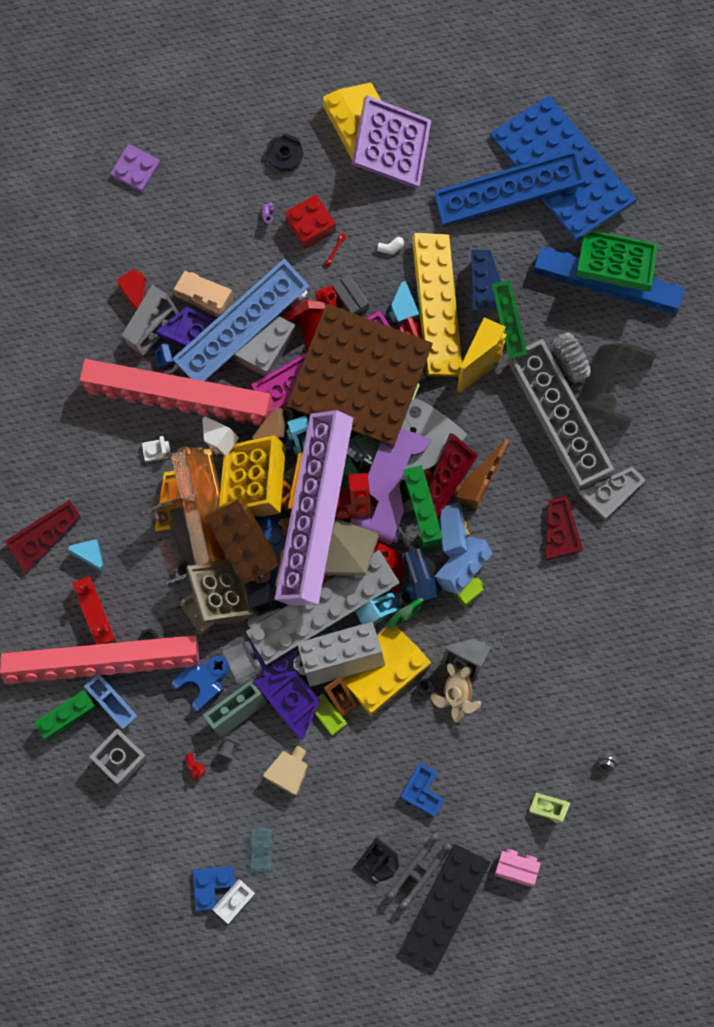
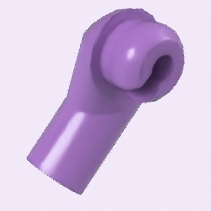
[262,202,275,223]

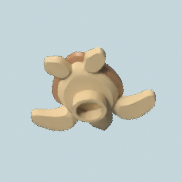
[431,663,481,723]

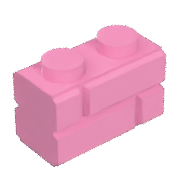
[495,849,541,888]

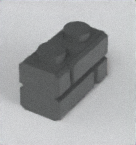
[331,274,369,315]

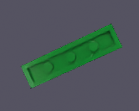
[491,280,527,359]

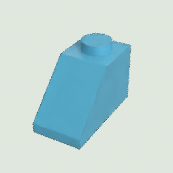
[389,281,419,326]
[355,592,401,625]

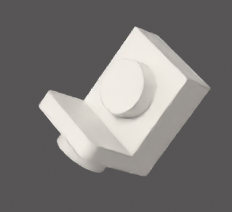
[142,436,170,463]

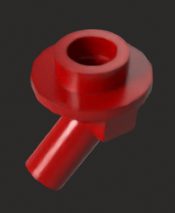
[185,754,206,781]

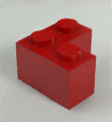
[335,473,371,519]

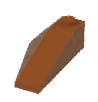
[454,439,509,511]

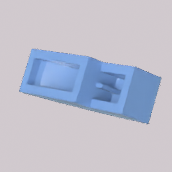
[441,502,467,557]
[84,675,137,729]

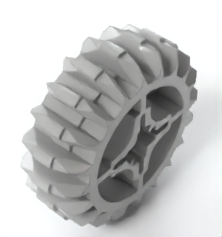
[552,333,590,383]

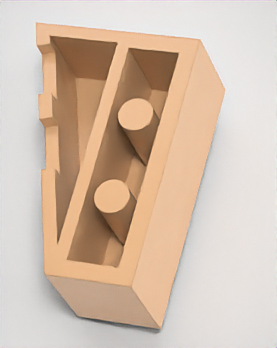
[174,271,234,318]

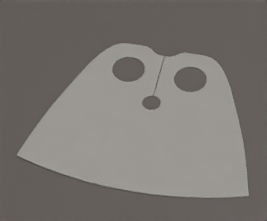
[402,399,467,478]

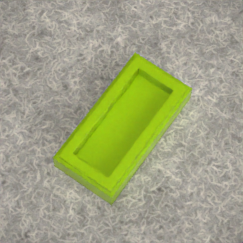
[314,693,347,736]

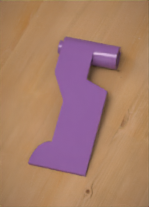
[350,428,431,546]

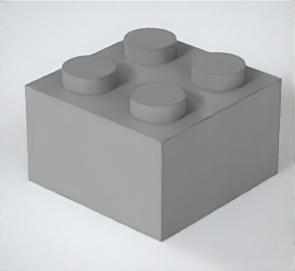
[89,728,148,787]

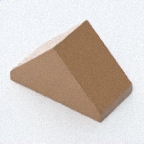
[252,408,286,439]

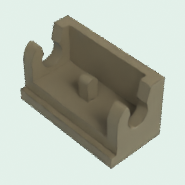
[180,592,219,636]

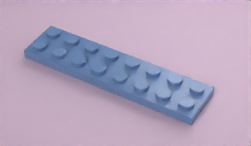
[172,259,310,381]

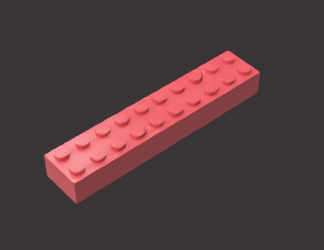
[80,359,274,427]

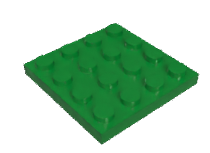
[576,231,658,292]

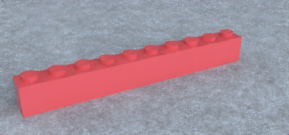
[0,635,199,684]

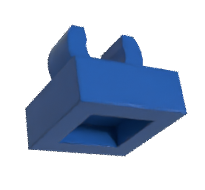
[154,344,175,369]

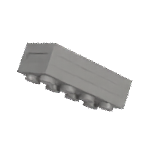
[293,622,385,687]

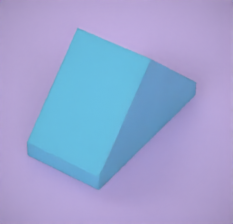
[68,539,105,572]

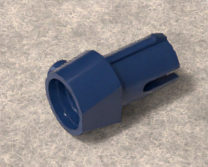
[401,548,442,602]

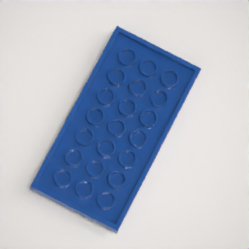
[490,95,637,242]

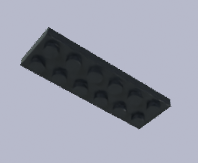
[400,843,491,971]

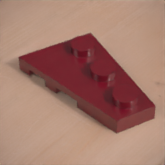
[545,496,583,561]

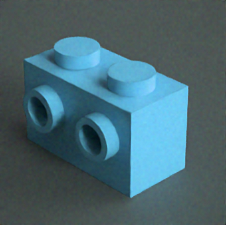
[286,415,309,456]

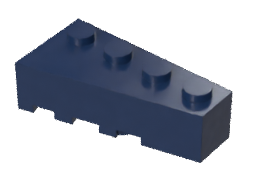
[471,250,501,323]

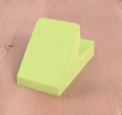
[529,793,570,823]

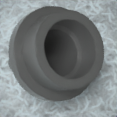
[598,751,618,772]

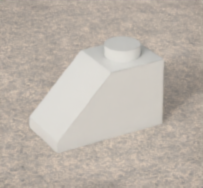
[203,417,239,456]

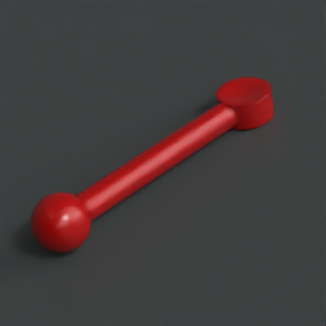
[324,233,346,266]

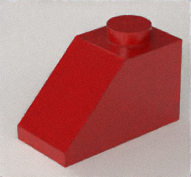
[116,268,147,311]

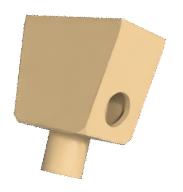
[263,746,308,797]

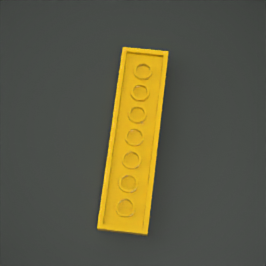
[412,233,462,377]

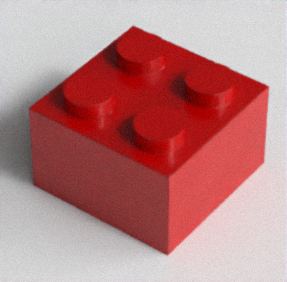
[285,194,336,249]

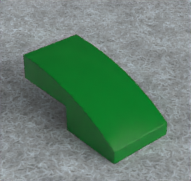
[386,598,424,630]

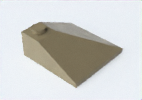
[324,519,379,575]
[186,561,254,624]

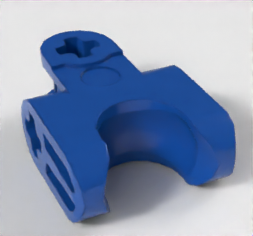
[171,656,230,713]

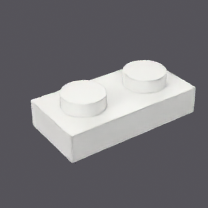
[212,879,255,924]

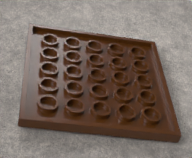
[286,304,433,447]

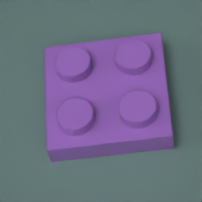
[110,144,161,192]

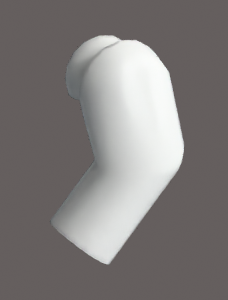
[377,237,404,255]

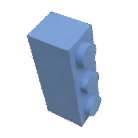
[434,536,493,594]

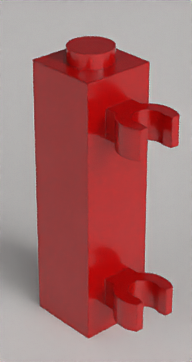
[72,576,117,645]

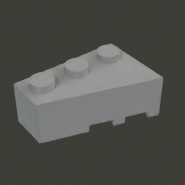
[122,284,179,355]
[234,316,296,377]

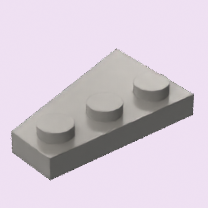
[578,467,646,520]

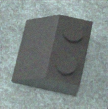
[440,638,491,681]

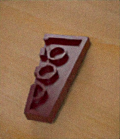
[429,433,478,518]
[5,500,81,573]

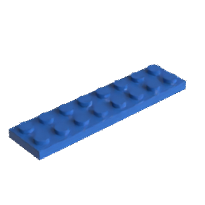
[434,149,587,227]

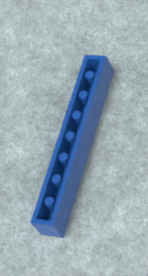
[533,247,685,315]

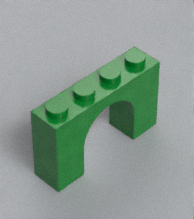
[402,465,443,553]

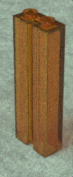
[171,447,229,565]

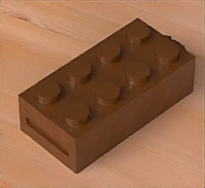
[204,495,279,585]

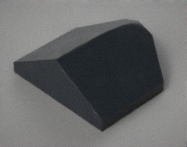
[353,837,399,884]

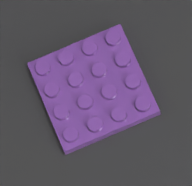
[352,95,431,188]

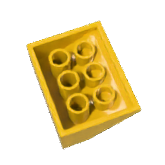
[322,83,381,160]
[457,318,507,393]
[219,435,286,516]
[342,627,431,716]

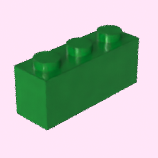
[34,690,97,742]

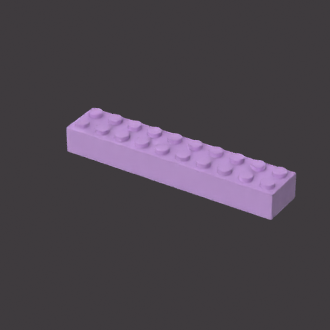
[275,410,353,606]

